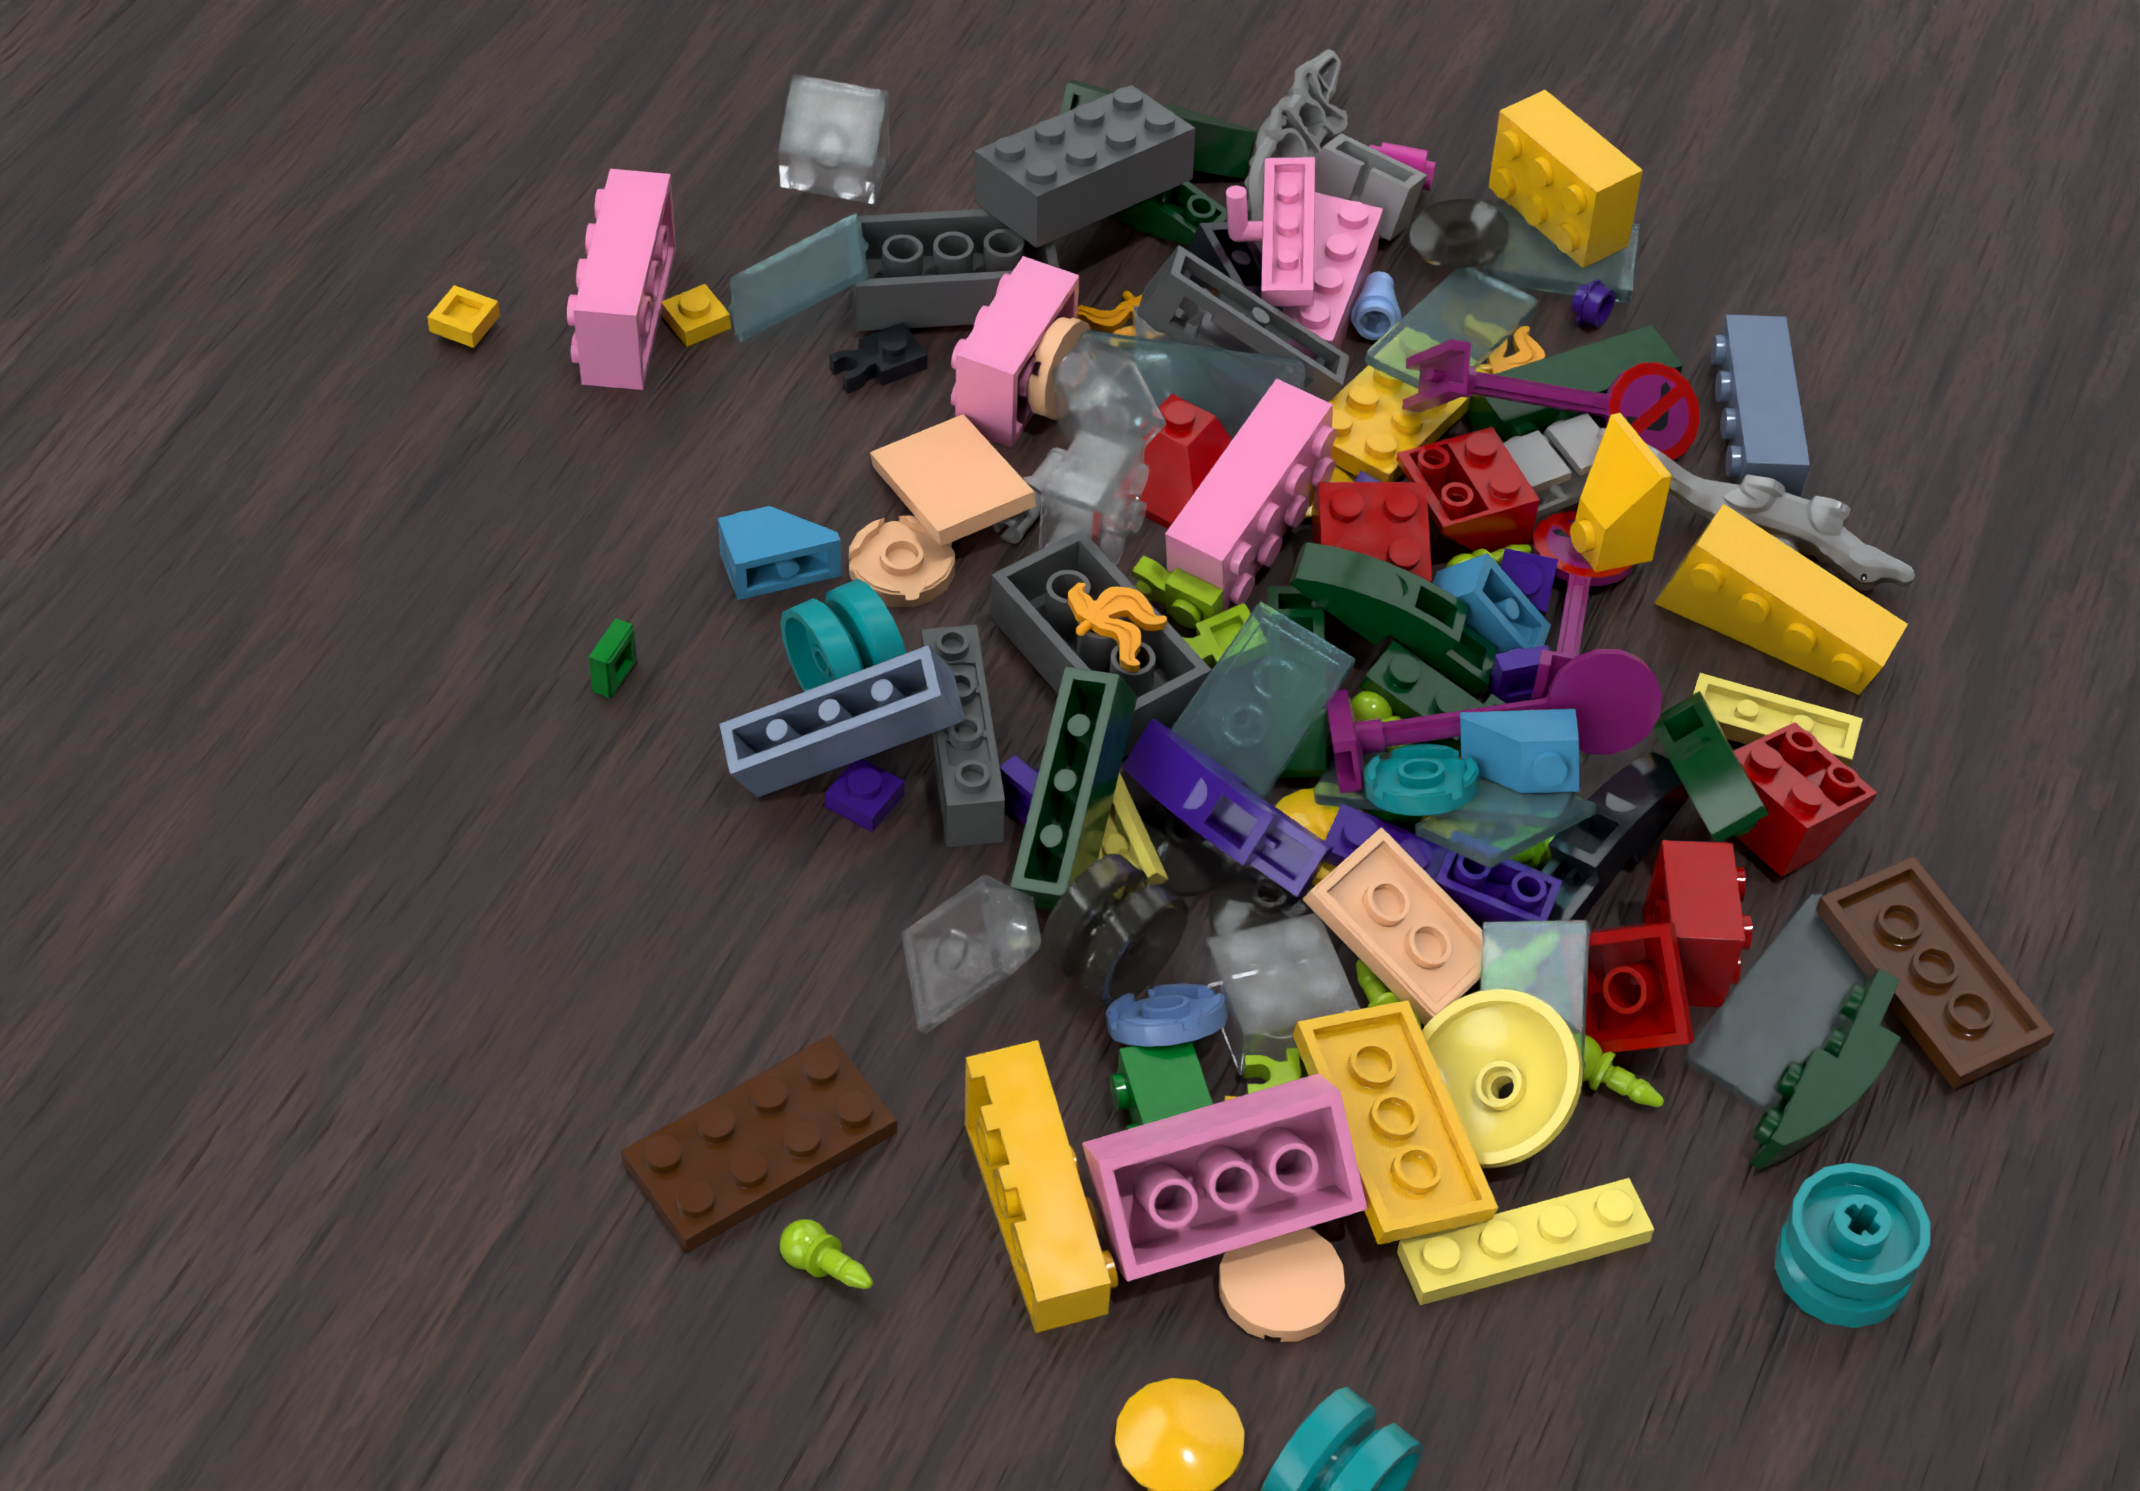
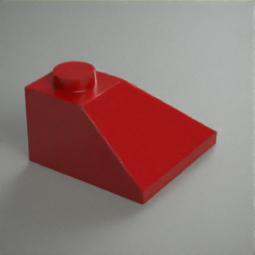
[1110,393,1232,529]
[1561,922,1695,1053]

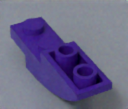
[1122,719,1334,897]
[1325,803,1563,933]

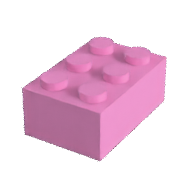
[950,256,1079,449]

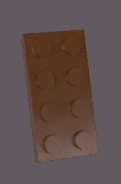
[1815,856,2055,1089]
[621,1034,897,1253]

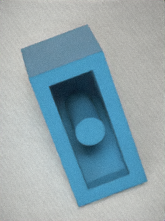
[717,506,842,600]
[1433,553,1551,654]
[1460,709,1579,793]

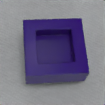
[1501,548,1558,614]
[1488,645,1550,704]
[1000,755,1039,825]
[825,759,905,832]

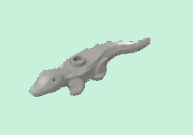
[1244,49,1348,253]
[1596,428,1915,591]

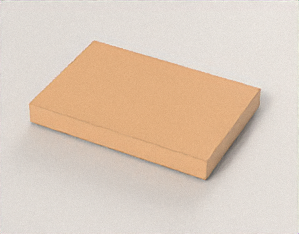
[870,414,1036,546]
[1302,827,1505,1026]

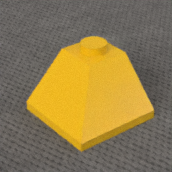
[1570,413,1672,572]

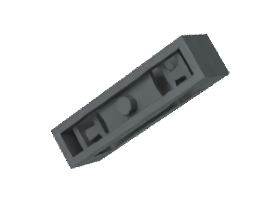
[1137,245,1349,402]
[921,625,1005,847]

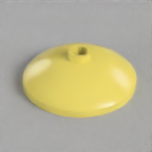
[1422,989,1583,1168]

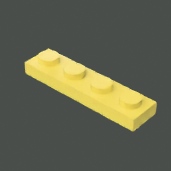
[1397,1178,1655,1306]

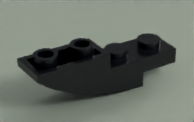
[1541,752,1690,936]

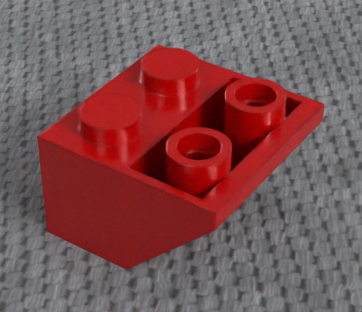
[1396,427,1540,553]
[1734,722,1877,877]

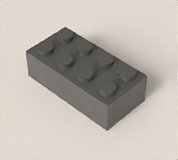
[974,85,1195,248]
[848,209,1059,331]
[990,529,1212,757]

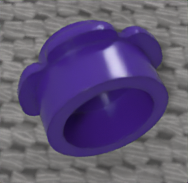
[1571,279,1615,328]

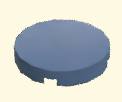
[1106,983,1228,1047]

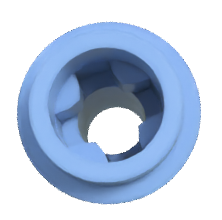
[1351,271,1401,340]

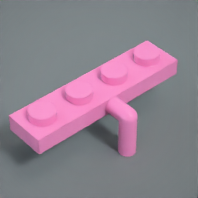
[1226,157,1315,307]

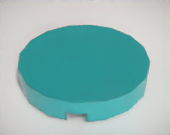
[1364,744,1480,816]

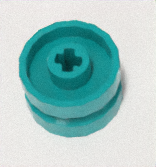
[780,578,906,692]
[1775,1163,1930,1328]
[1261,1386,1424,1491]

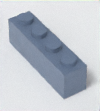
[1710,314,1810,497]
[719,645,965,798]

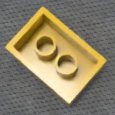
[1488,90,1643,269]

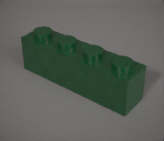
[1466,325,1683,443]
[1010,667,1137,916]

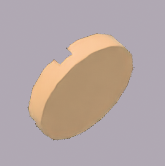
[1028,316,1092,420]
[849,516,955,607]
[1219,1228,1345,1342]

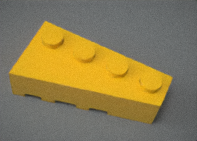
[1654,504,1908,695]
[965,1040,1118,1333]

